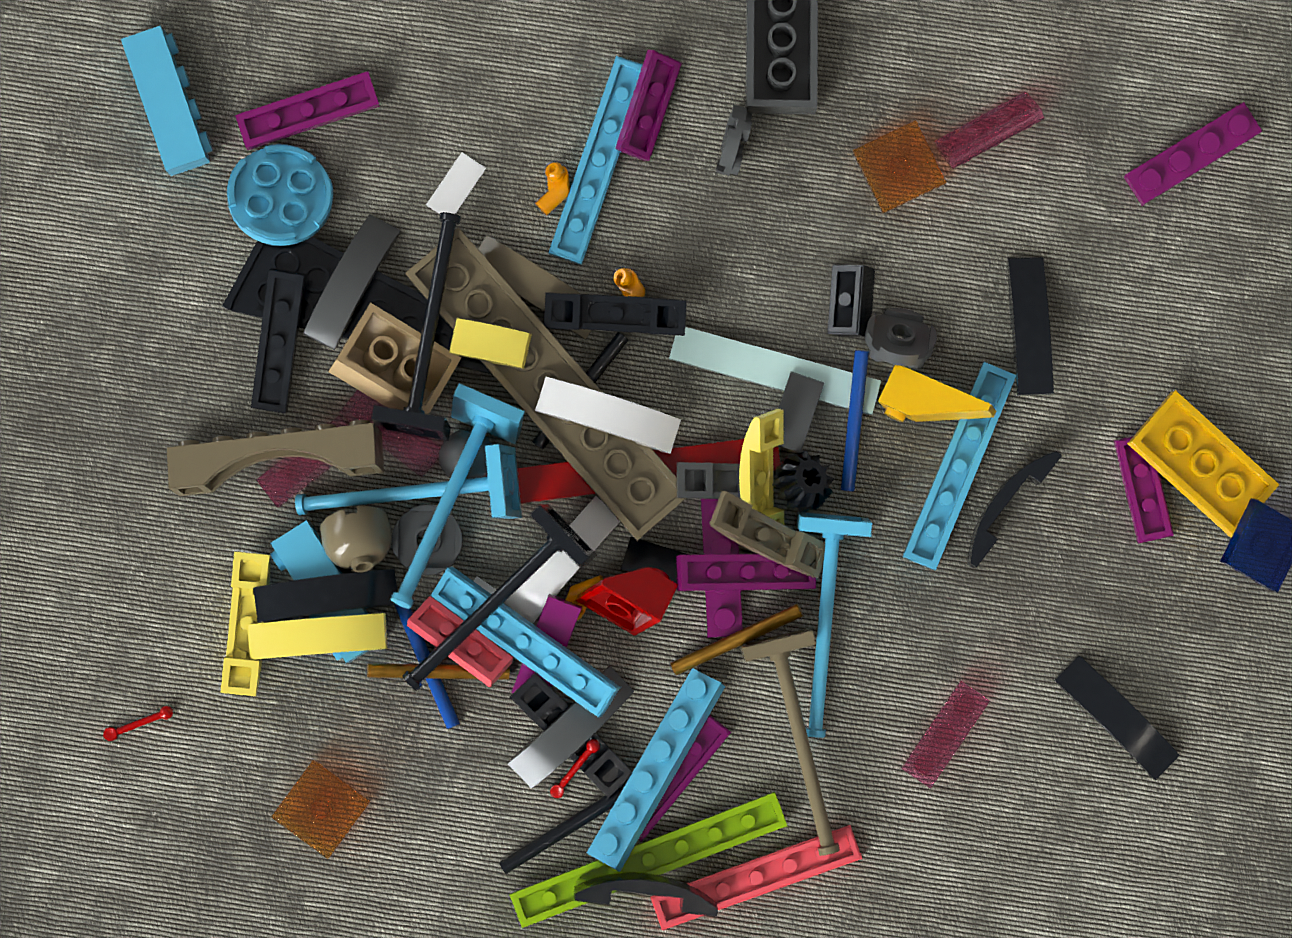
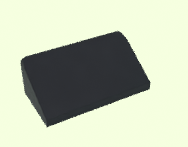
[827,265,875,337]
[620,537,689,584]

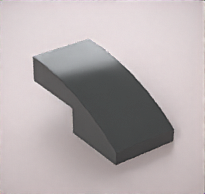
[778,371,824,453]
[677,462,741,499]

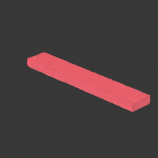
[650,825,862,930]

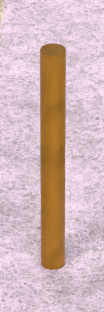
[670,604,803,676]
[367,663,510,680]

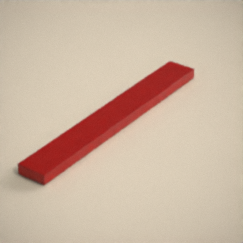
[517,439,781,504]

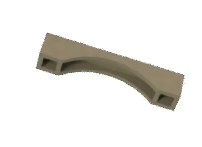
[167,420,384,496]

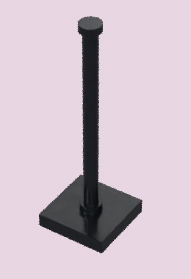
[371,212,461,441]
[402,504,597,691]

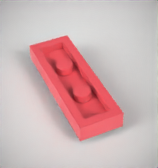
[407,596,513,687]

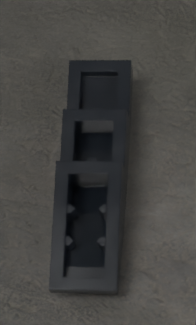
[1007,257,1054,396]

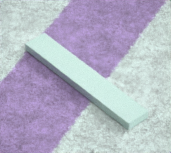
[669,327,881,415]

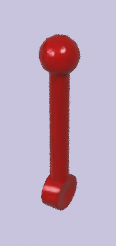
[103,706,173,741]
[550,739,600,798]

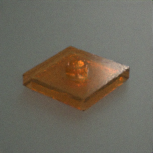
[852,120,947,214]
[271,759,371,859]

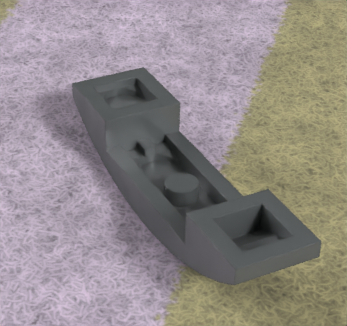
[303,215,401,350]
[507,665,634,789]

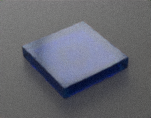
[1220,498,1292,593]

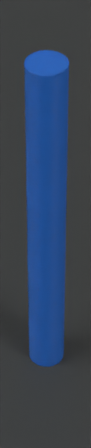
[841,350,869,491]
[394,605,460,729]

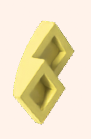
[449,318,532,369]

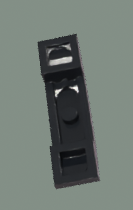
[544,292,687,336]
[967,451,1062,568]
[253,569,398,623]
[1054,655,1180,781]
[510,672,632,798]
[573,872,718,917]

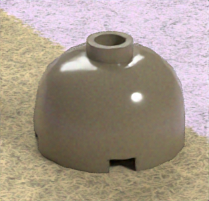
[320,506,392,573]

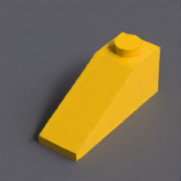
[878,365,997,423]

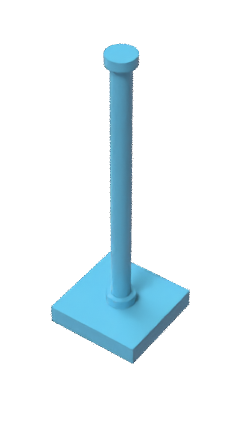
[391,383,525,609]
[295,444,522,519]
[797,512,872,738]

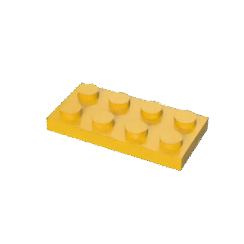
[1127,390,1279,538]

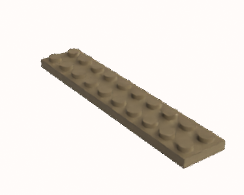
[405,227,686,541]

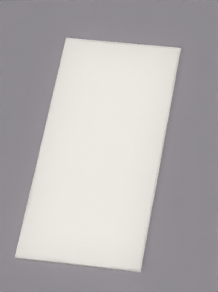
[426,152,486,214]

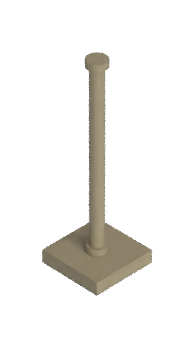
[740,628,840,856]

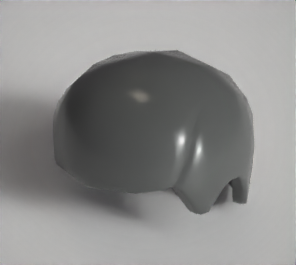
[439,430,493,479]

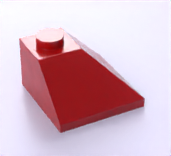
[576,567,678,636]

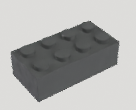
[745,0,818,114]

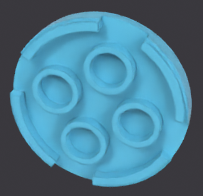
[227,144,333,246]

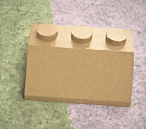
[328,303,461,414]

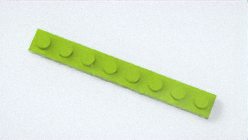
[509,792,788,928]

